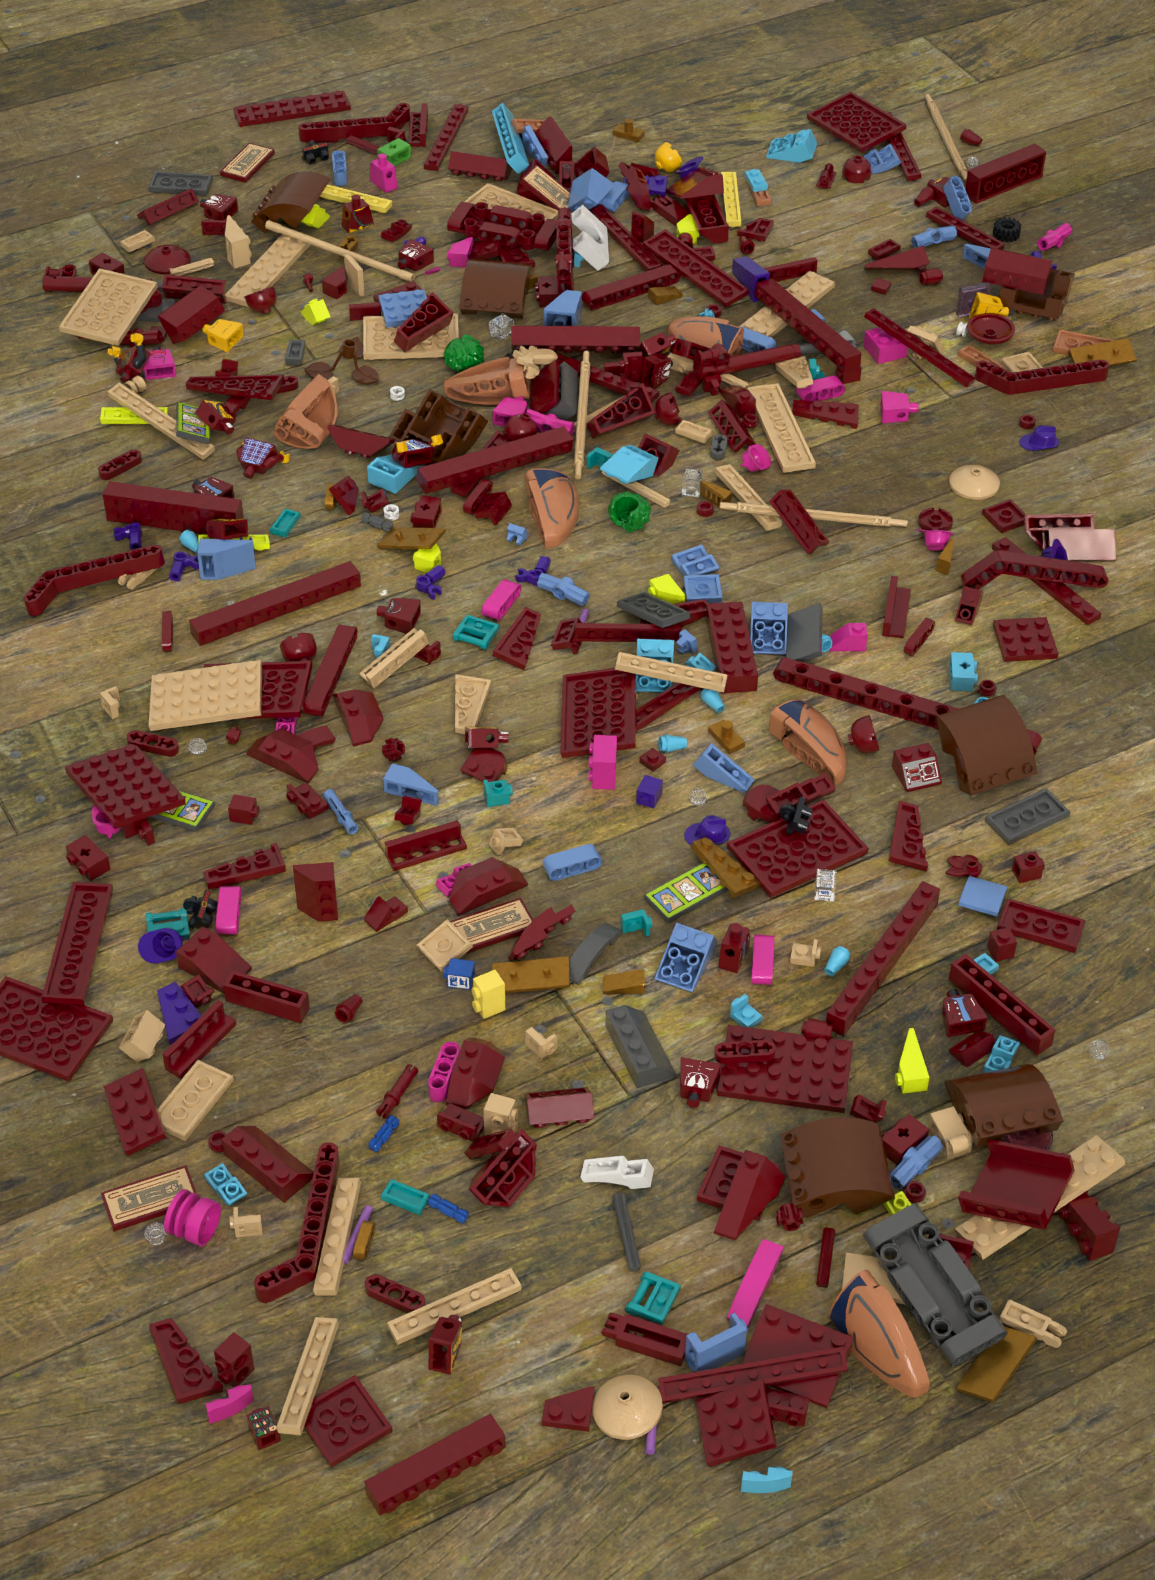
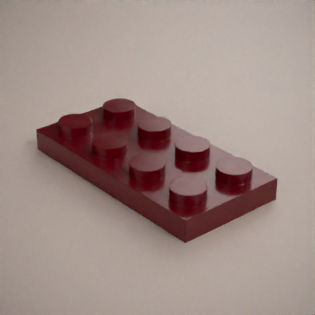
[104,1068,167,1156]

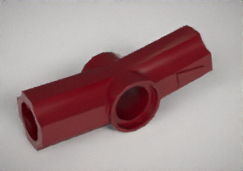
[120,328,163,347]

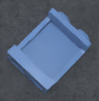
[685,1313,748,1372]

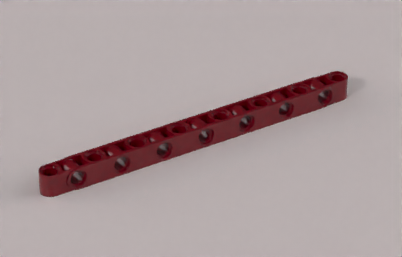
[773,658,1042,755]

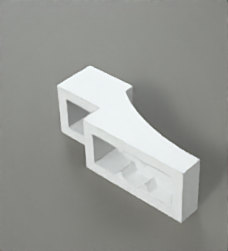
[580,1156,654,1189]

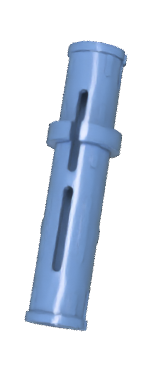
[323,789,359,834]

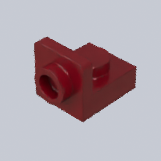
[414,641,441,664]

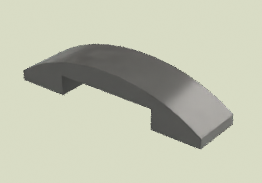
[570,922,623,985]

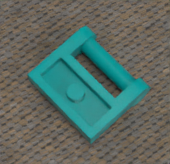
[453,615,499,650]
[146,907,190,940]
[625,1272,681,1325]

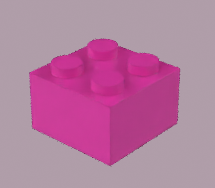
[863,328,907,364]
[589,735,617,790]

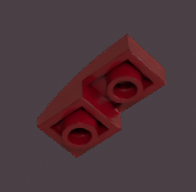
[381,219,412,242]
[225,395,251,416]
[297,726,336,752]

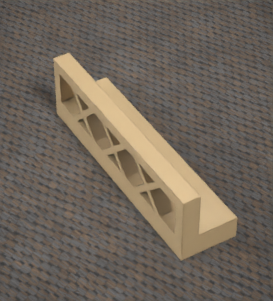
[359,628,429,689]

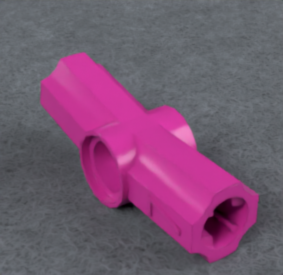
[1037,223,1072,251]
[526,409,575,436]

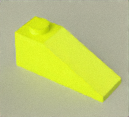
[895,1028,929,1094]

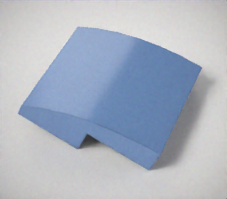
[863,143,901,174]
[671,545,720,576]
[958,876,1008,916]

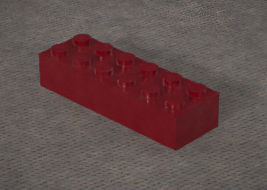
[965,143,1046,204]
[706,602,758,693]

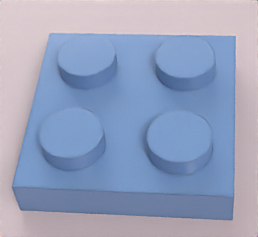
[683,574,722,603]

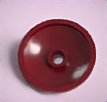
[144,245,190,274]
[967,313,1015,345]

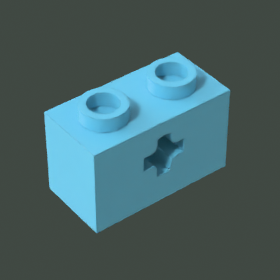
[949,652,978,692]

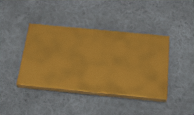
[1069,338,1137,367]
[377,527,446,549]
[492,956,570,994]
[957,1327,1037,1403]

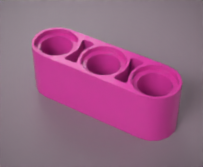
[796,376,845,401]
[481,579,521,621]
[216,886,241,935]
[751,934,775,985]
[428,1042,460,1102]

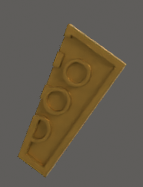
[691,837,760,899]

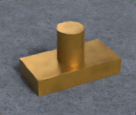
[613,118,645,142]
[708,720,745,754]

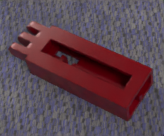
[650,195,691,227]
[601,1313,688,1366]

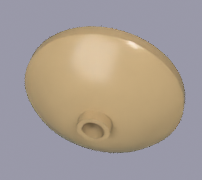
[949,465,1000,500]
[592,1375,663,1440]

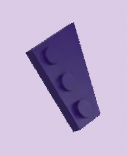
[623,175,668,197]
[157,982,201,1045]

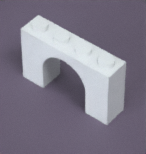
[571,205,609,271]

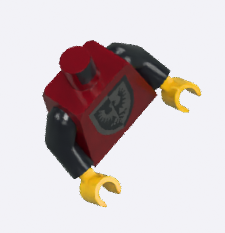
[108,333,151,383]

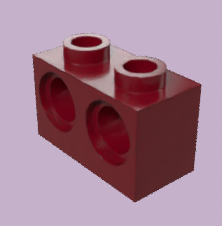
[214,1332,255,1388]

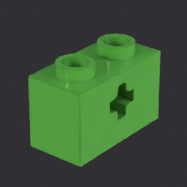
[377,138,411,166]

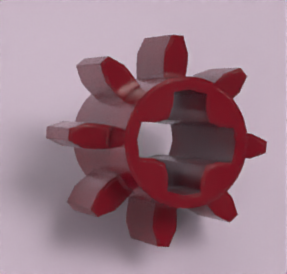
[382,738,405,761]
[776,1203,804,1231]

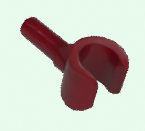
[303,273,313,292]

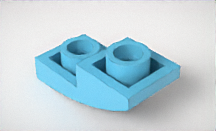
[983,1035,1019,1073]
[204,1163,247,1206]
[741,1467,793,1493]

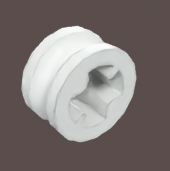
[956,321,968,337]
[390,386,405,401]
[384,504,399,521]

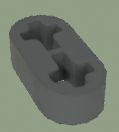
[710,434,727,460]

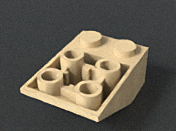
[225,215,252,269]

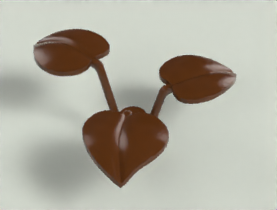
[304,336,379,384]

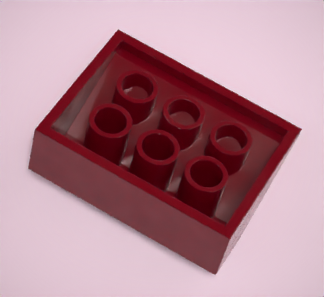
[666,167,724,199]
[742,1304,853,1408]

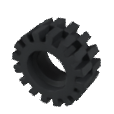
[993,217,1021,243]

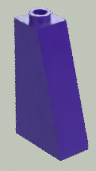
[732,256,770,303]

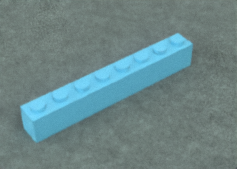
[492,103,529,174]

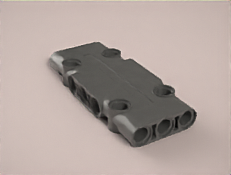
[863,1204,1008,1366]

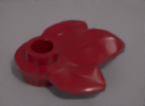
[945,855,982,877]

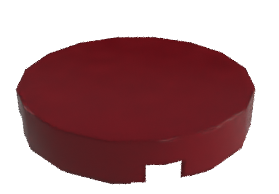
[918,508,953,531]

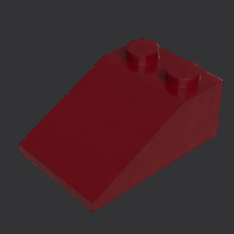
[176,927,252,995]

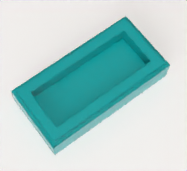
[270,508,301,538]
[381,1179,430,1215]

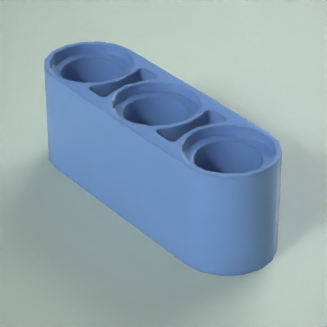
[332,150,347,186]
[944,176,972,221]
[599,181,630,212]
[742,327,777,352]
[542,844,602,881]

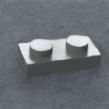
[285,340,306,365]

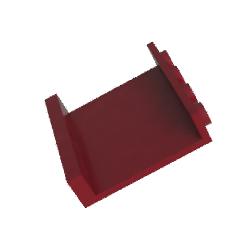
[958,1139,1075,1230]

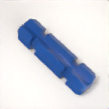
[368,1115,399,1152]
[428,1194,469,1223]

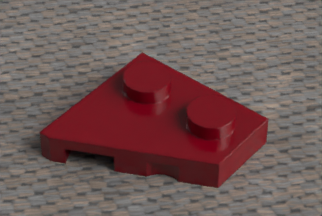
[737,218,774,242]
[329,475,359,516]
[542,1386,595,1432]

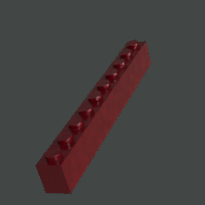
[755,278,862,372]
[416,426,574,494]
[189,561,361,646]
[826,881,940,1037]

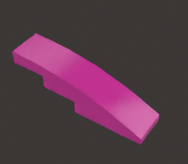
[727,1239,784,1328]

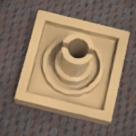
[907,325,944,359]

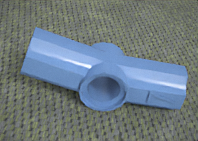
[911,226,957,249]
[537,573,590,607]
[890,1135,943,1190]

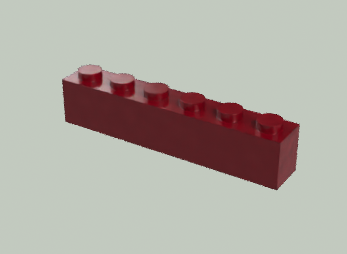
[949,954,1055,1056]
[364,1413,506,1516]

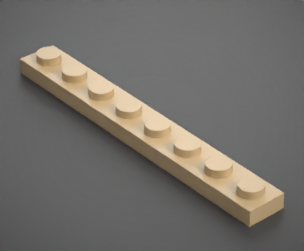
[107,382,215,460]

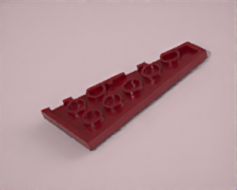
[186,374,284,400]

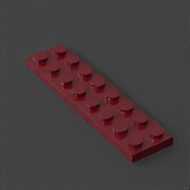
[233,91,351,127]
[643,229,749,308]
[42,882,113,1005]

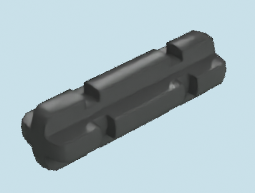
[362,512,393,532]

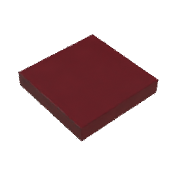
[982,499,1026,533]

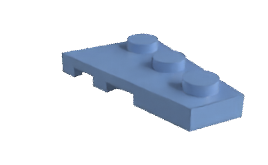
[522,125,548,167]

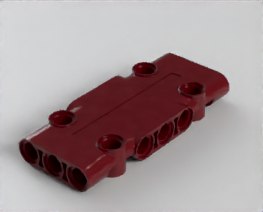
[447,201,557,251]
[556,207,574,296]

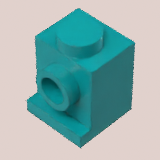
[483,780,513,807]

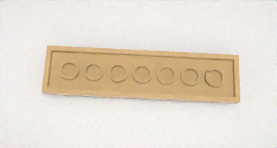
[225,234,311,307]
[739,271,835,338]
[747,383,816,473]
[955,1135,1126,1260]

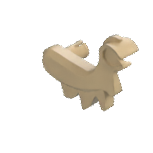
[512,346,558,379]

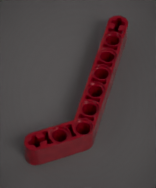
[298,103,410,142]
[975,360,1109,395]
[24,545,165,616]
[961,550,1109,590]
[254,1142,339,1303]

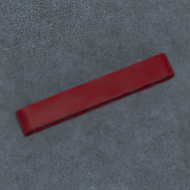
[582,264,681,310]
[303,624,358,717]

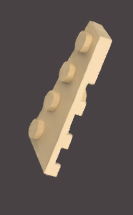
[775,356,813,388]

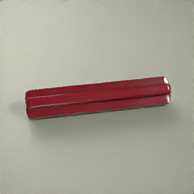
[347,135,381,155]
[816,1227,835,1288]

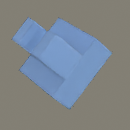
[507,523,529,546]
[676,629,698,655]

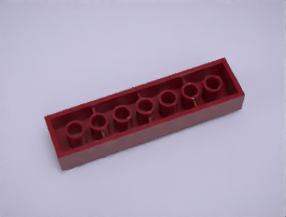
[511,326,640,354]
[102,481,244,535]

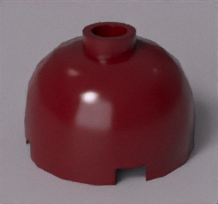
[842,155,872,183]
[245,287,277,314]
[654,392,682,426]
[503,413,538,441]
[280,633,317,662]
[848,715,880,753]

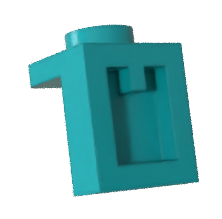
[809,359,825,380]
[586,447,613,469]
[620,909,653,937]

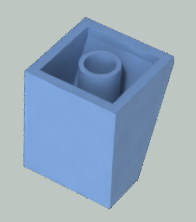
[568,168,614,212]
[544,290,582,326]

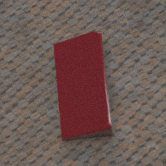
[949,1030,995,1067]

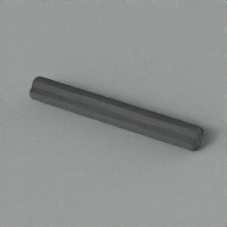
[613,1193,641,1271]

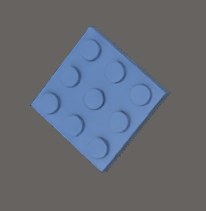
[378,290,427,328]

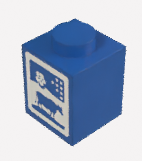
[444,958,475,990]

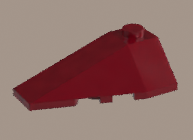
[864,246,929,271]
[714,1150,785,1240]

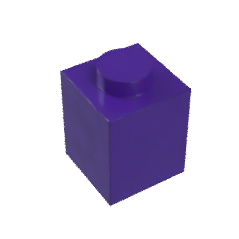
[636,775,663,808]

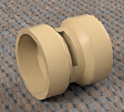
[123,376,146,394]

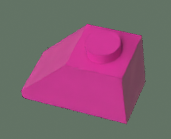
[447,237,473,267]
[829,623,868,651]

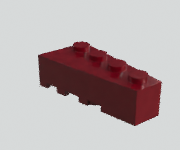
[1057,1190,1120,1261]

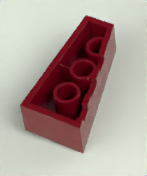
[394,292,454,352]
[586,383,656,439]

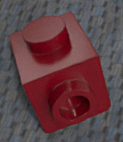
[387,127,406,142]
[215,359,238,376]
[360,488,389,513]
[394,795,422,825]
[181,974,215,1007]
[850,1094,887,1123]

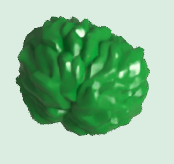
[444,334,484,372]
[608,491,652,533]

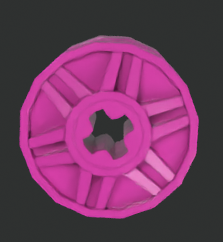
[164,1189,221,1247]

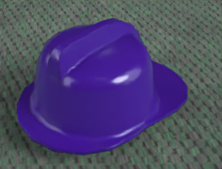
[675,156,703,178]
[1019,425,1059,451]
[1041,539,1067,560]
[684,815,731,846]
[138,928,185,963]

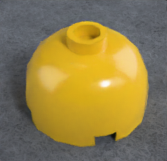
[655,142,683,172]

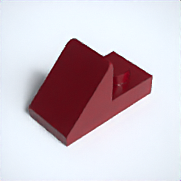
[123,818,155,846]
[364,896,408,932]

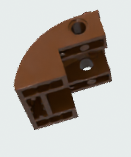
[251,171,331,233]
[459,259,532,318]
[999,268,1075,321]
[389,389,488,463]
[937,695,1037,796]
[944,1064,1064,1148]
[780,1117,895,1218]

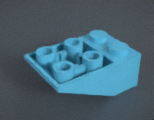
[766,129,817,163]
[600,445,658,484]
[367,455,424,494]
[636,639,674,693]

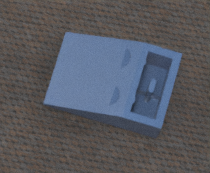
[197,539,256,580]
[750,602,788,655]
[655,923,717,993]

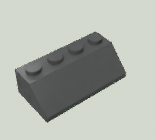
[543,361,578,421]
[605,1005,676,1088]

